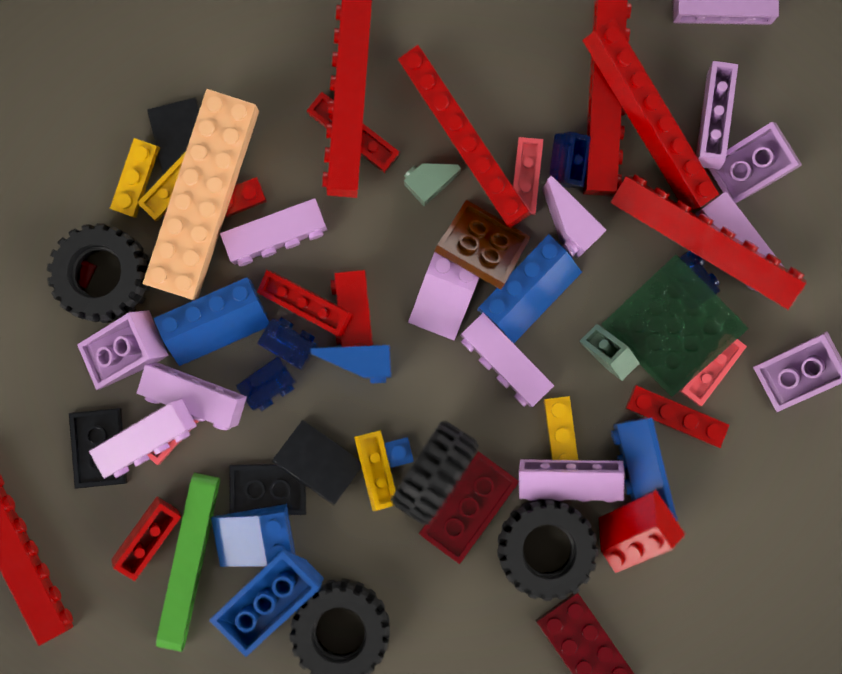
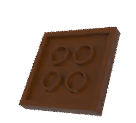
[434,200,531,290]

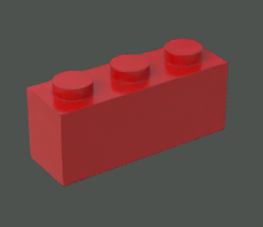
[331,270,373,347]
[111,496,181,581]

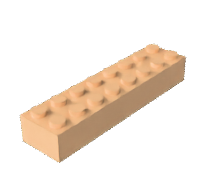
[143,89,259,300]

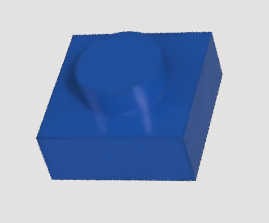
[384,437,414,468]

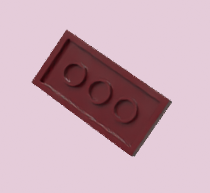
[418,451,519,565]
[536,592,634,674]

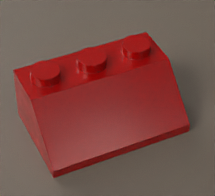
[599,490,686,573]

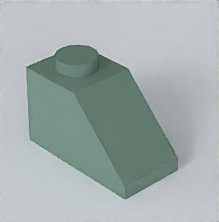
[404,163,461,207]
[580,324,640,381]

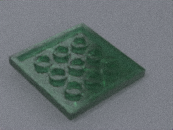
[601,254,749,397]

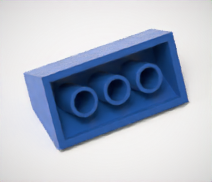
[477,234,582,344]
[153,277,271,366]
[611,417,678,521]
[209,550,324,657]

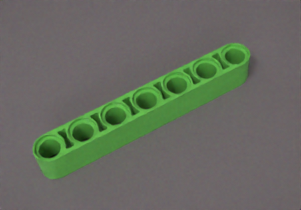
[156,472,220,652]

